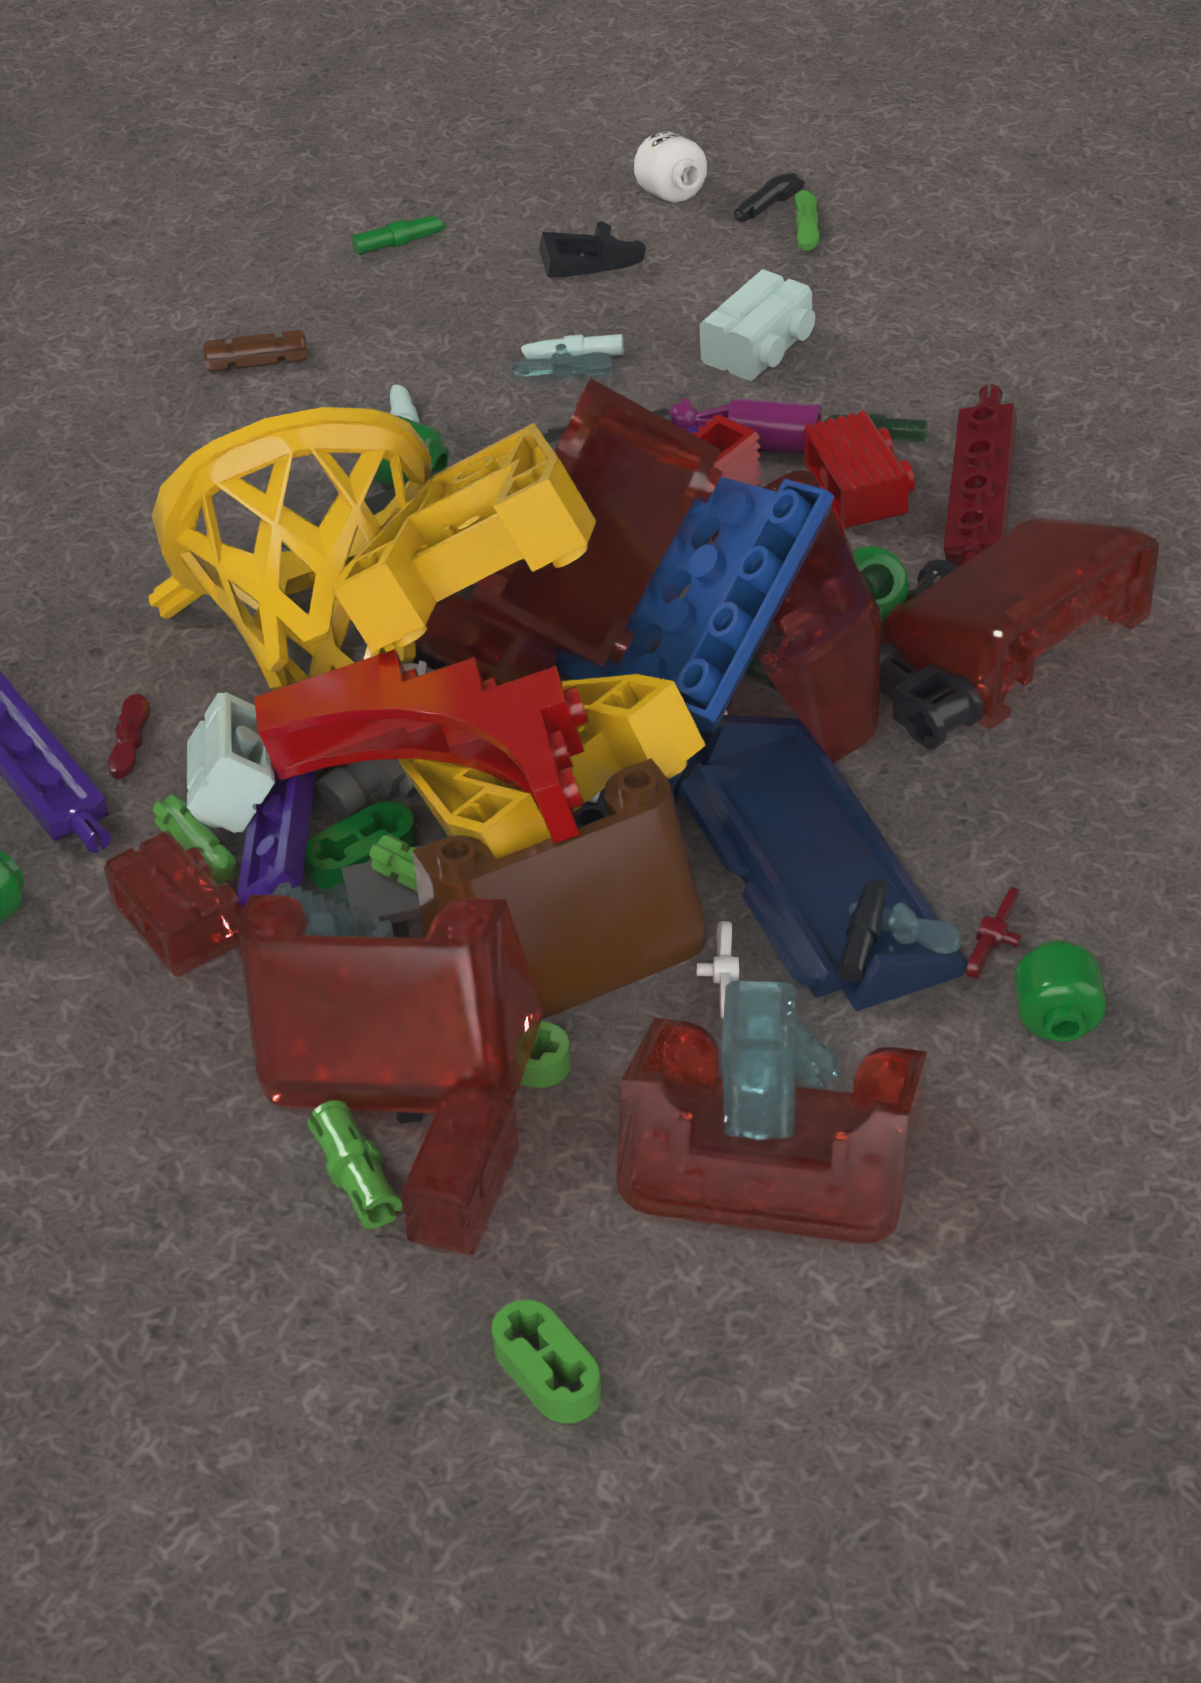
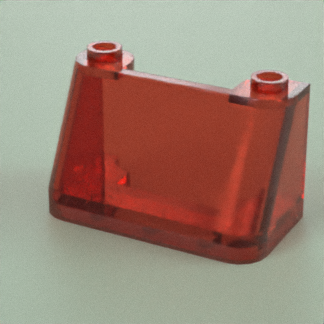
[471,378,724,670]
[710,470,881,763]
[884,517,1159,730]
[237,895,544,1115]
[616,1018,927,1244]

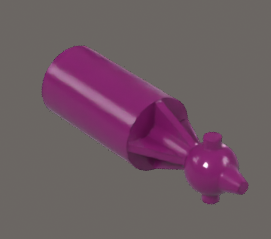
[668,398,822,454]

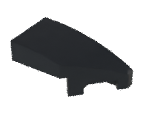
[539,221,646,277]

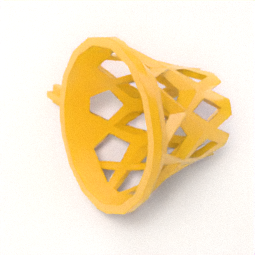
[148,407,431,691]

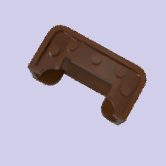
[412,758,706,1021]

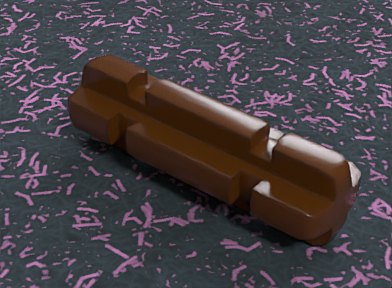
[203,330,307,372]

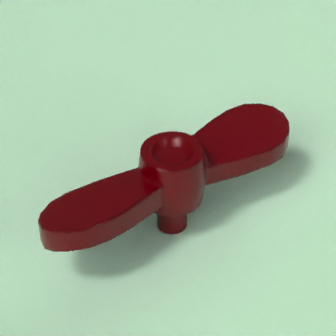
[108,694,150,779]
[967,886,1022,980]

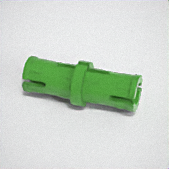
[307,1100,403,1229]

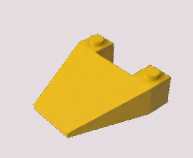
[332,423,596,653]
[398,674,705,860]

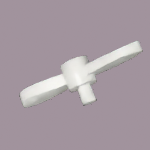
[696,921,739,1020]

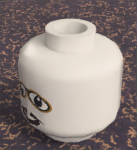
[634,131,707,203]

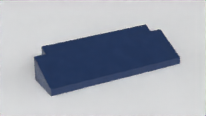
[678,715,968,1012]

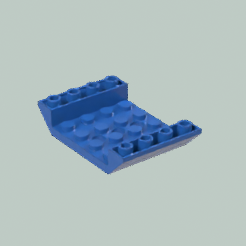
[480,427,834,734]

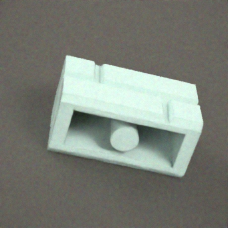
[700,269,815,381]
[187,692,275,833]

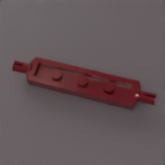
[943,384,1017,585]

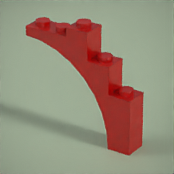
[254,649,589,843]

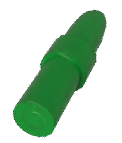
[351,216,446,254]

